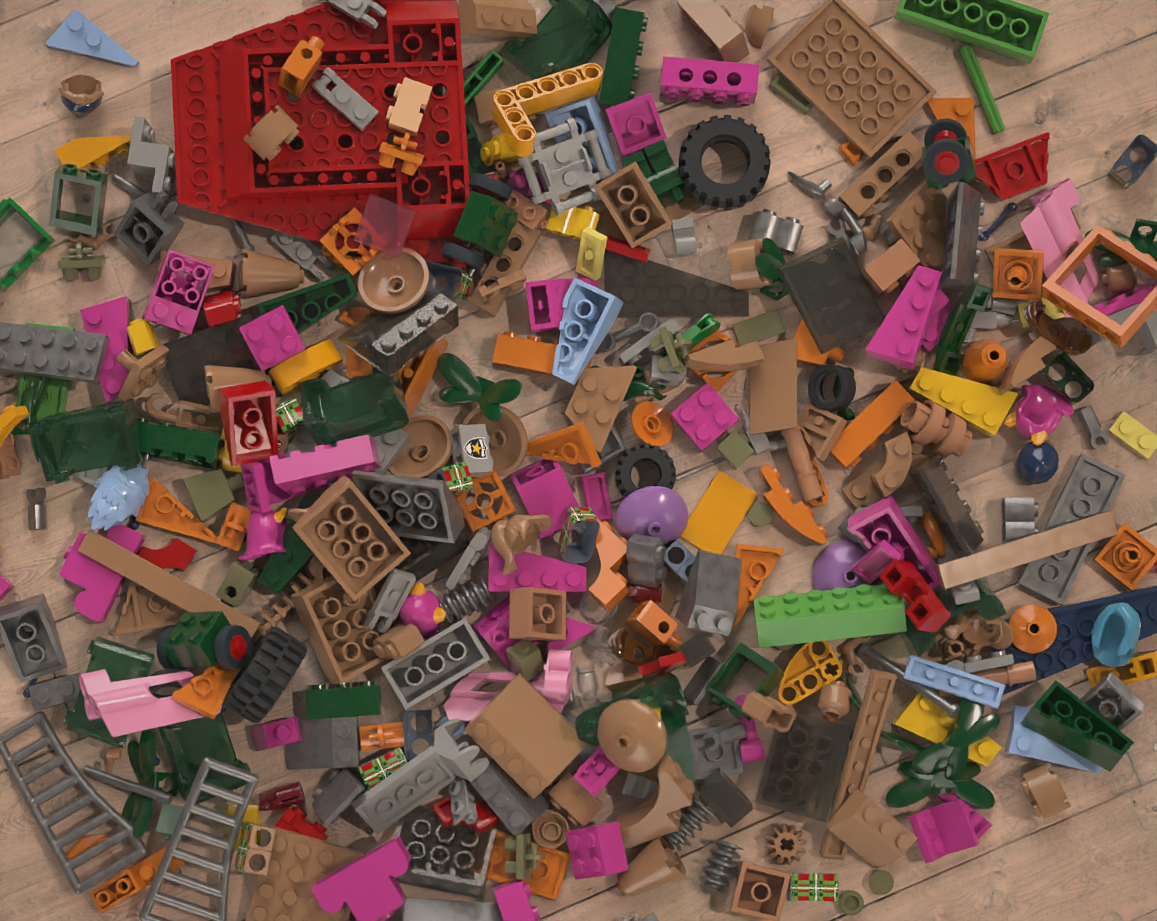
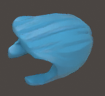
[1091,602,1141,667]

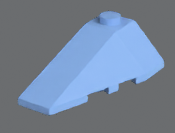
[545,95,618,185]
[552,277,624,385]
[1004,705,1102,774]

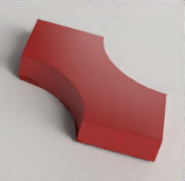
[138,538,198,571]
[639,652,688,678]
[431,796,499,833]

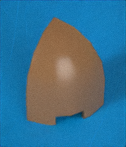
[745,5,775,49]
[606,658,648,695]

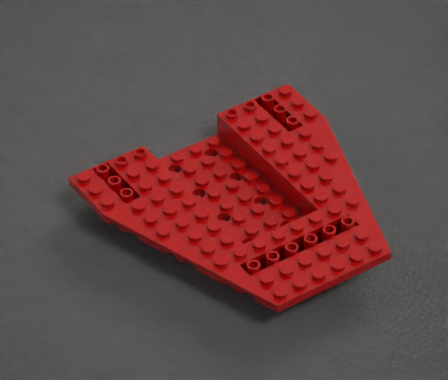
[170,0,470,264]

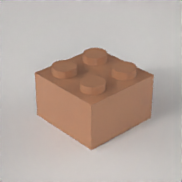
[859,238,920,298]
[509,587,566,642]
[730,861,791,921]

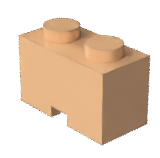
[386,77,432,137]

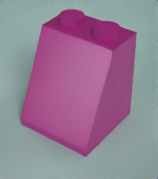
[510,459,580,539]

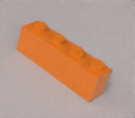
[376,326,449,428]
[492,331,592,381]
[829,380,915,469]

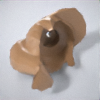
[491,515,552,575]
[944,604,1014,650]

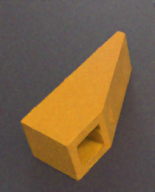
[54,135,131,170]

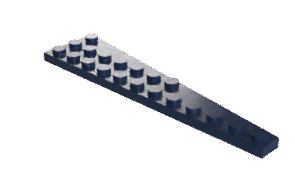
[990,586,1157,695]

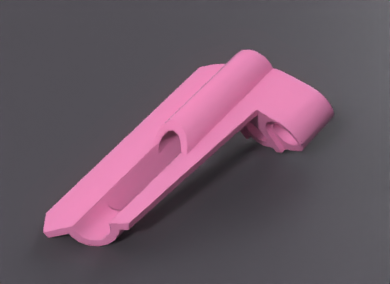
[1019,178,1099,318]
[443,649,573,722]
[79,669,223,737]

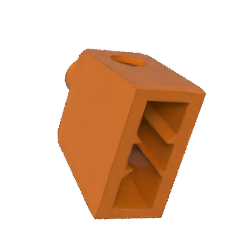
[278,36,324,97]
[793,314,846,367]
[624,600,683,650]

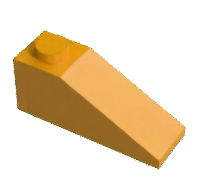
[1086,651,1157,689]

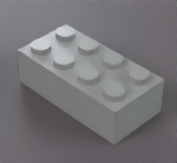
[381,617,491,710]

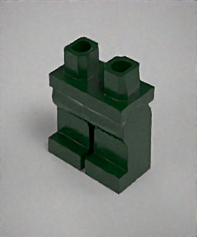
[622,140,686,209]

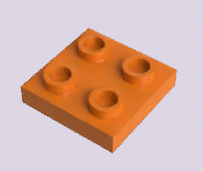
[992,248,1044,300]
[1093,522,1157,591]

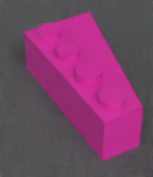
[866,265,942,370]
[80,296,134,405]
[269,435,382,496]
[847,495,940,589]
[488,542,586,593]
[494,879,541,921]

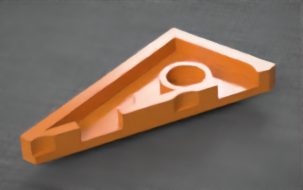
[926,97,977,182]
[526,421,602,468]
[135,476,218,544]
[731,544,783,629]
[171,662,238,719]

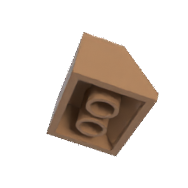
[459,0,537,40]
[594,161,673,248]
[826,788,917,869]

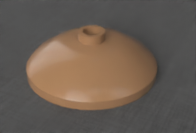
[358,247,430,314]
[463,406,528,476]
[388,415,452,479]
[597,699,667,772]

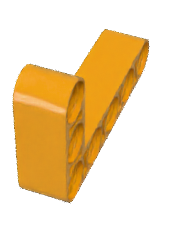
[492,63,603,157]

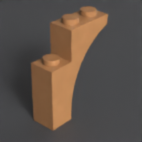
[617,754,695,848]

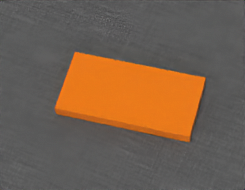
[463,827,570,901]

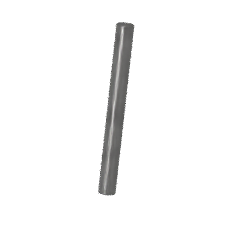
[83,765,173,804]

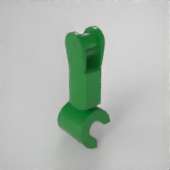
[660,313,721,361]

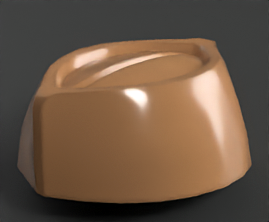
[532,812,569,849]

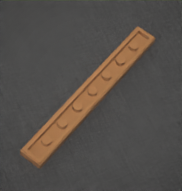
[935,511,1118,589]
[78,529,261,640]
[819,669,897,860]

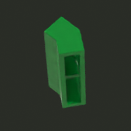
[463,49,504,108]

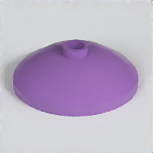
[616,486,688,546]
[812,541,884,591]

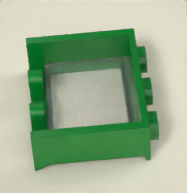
[0,197,55,291]

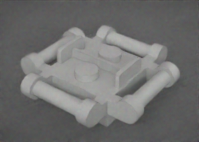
[517,118,612,216]

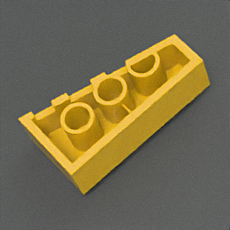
[907,367,1018,438]
[892,692,1002,767]

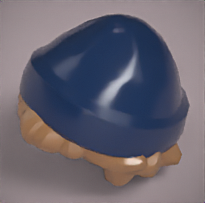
[59,74,104,117]
[1013,440,1059,484]

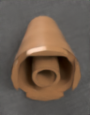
[238,249,304,297]
[204,365,272,414]
[616,836,686,897]

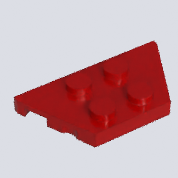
[975,132,1050,202]

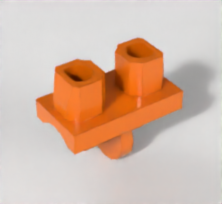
[379,132,425,176]
[216,502,255,552]
[359,722,404,751]

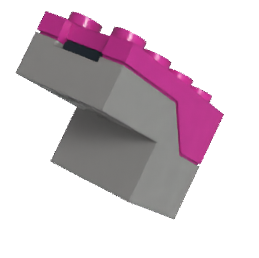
[1082,281,1157,354]

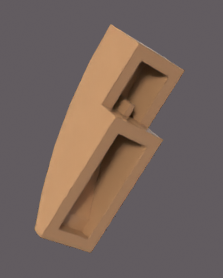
[998,336,1056,395]
[683,339,764,372]

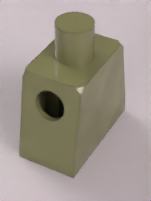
[183,469,244,523]
[216,560,263,608]

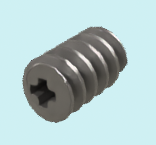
[439,578,492,624]
[664,797,714,852]
[698,839,744,895]

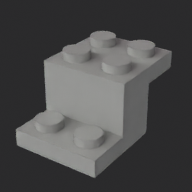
[127,116,176,202]

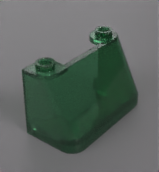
[499,0,612,80]
[301,352,409,447]
[31,399,141,484]
[899,578,1007,656]
[63,636,155,749]
[575,671,689,747]
[158,701,251,804]

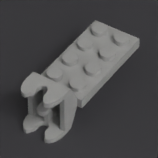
[352,718,489,835]

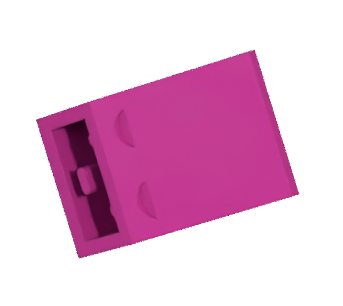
[142,249,215,335]
[525,278,599,334]

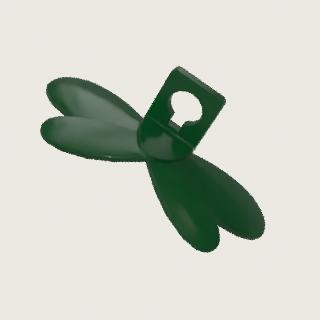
[1085,219,1157,267]
[755,238,837,306]
[437,353,522,422]
[11,377,58,475]
[846,676,924,752]
[912,697,1000,781]
[122,729,179,838]
[886,761,995,809]

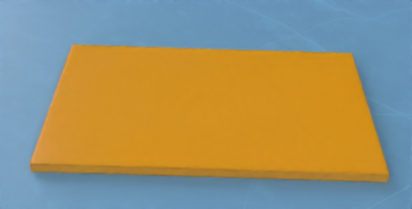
[680,470,758,554]

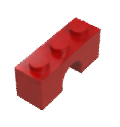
[879,559,951,633]

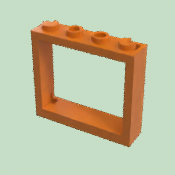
[1042,225,1157,348]

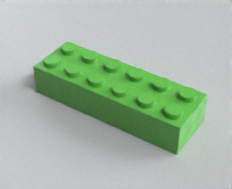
[894,0,1049,64]
[754,583,907,648]

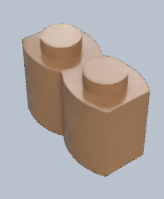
[373,624,425,660]
[741,692,797,732]
[549,771,605,827]

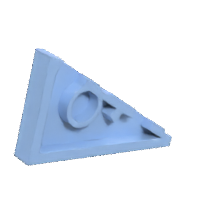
[46,9,140,67]

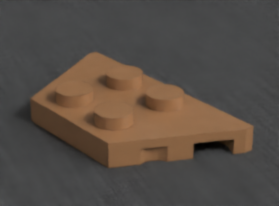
[565,365,637,453]
[116,575,188,636]

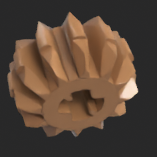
[765,823,807,865]

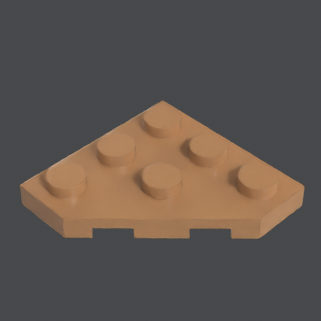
[886,178,945,271]

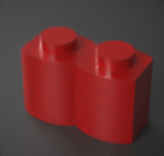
[203,289,242,327]

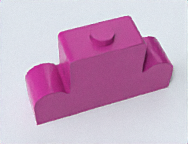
[59,525,147,623]
[310,835,411,921]

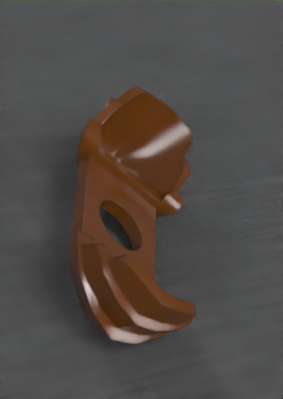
[1023,298,1092,356]
[608,627,677,675]

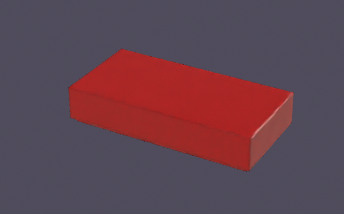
[605,235,651,262]

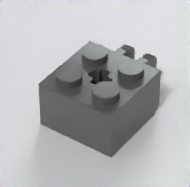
[114,191,185,265]

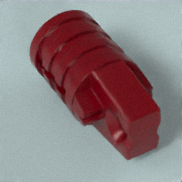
[625,582,662,603]
[259,781,305,811]

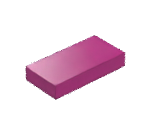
[581,472,613,522]
[851,539,902,585]

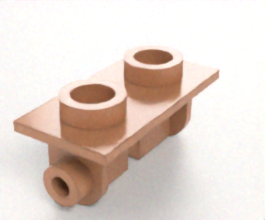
[502,189,548,230]
[0,432,22,479]

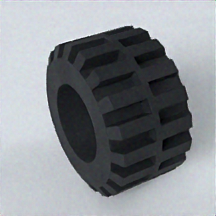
[615,444,676,498]

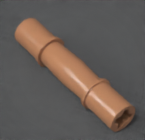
[781,419,824,502]
[937,661,1036,697]

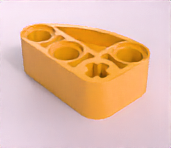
[269,339,344,396]
[777,641,842,705]

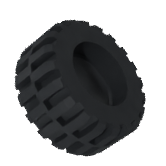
[678,115,771,211]
[223,627,307,723]

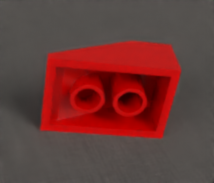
[218,380,279,467]

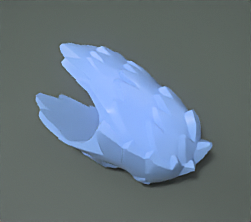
[88,461,149,531]

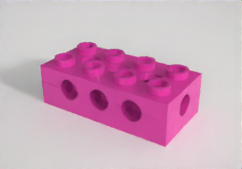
[659,56,760,106]

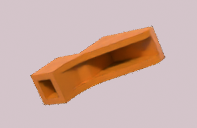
[588,518,629,612]

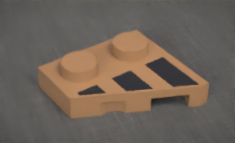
[478,269,527,304]

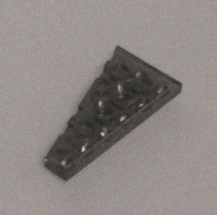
[604,249,749,318]

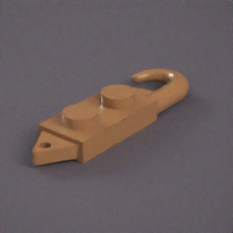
[145,393,223,436]

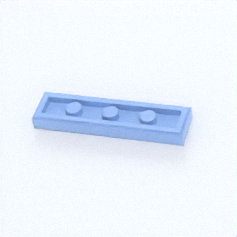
[903,655,1005,709]

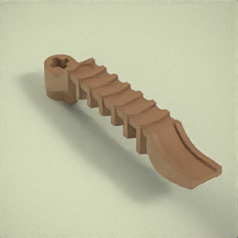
[252,555,326,645]

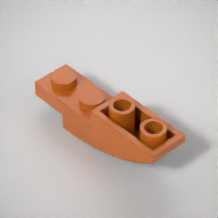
[759,464,828,546]
[89,846,187,914]

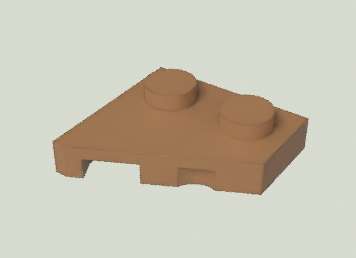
[798,402,847,462]

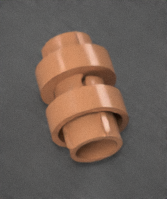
[901,400,972,457]

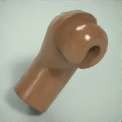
[851,214,883,241]

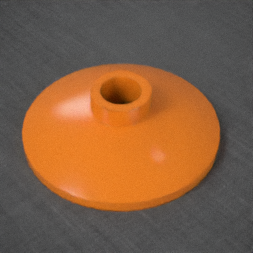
[631,401,673,447]
[1008,605,1057,653]

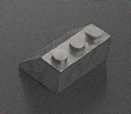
[470,759,552,836]

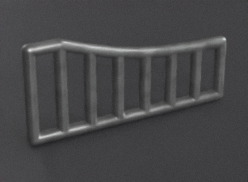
[0,711,148,894]
[138,757,259,921]

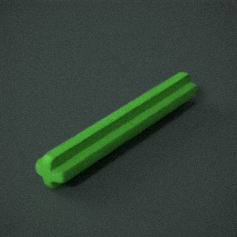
[959,44,1005,134]

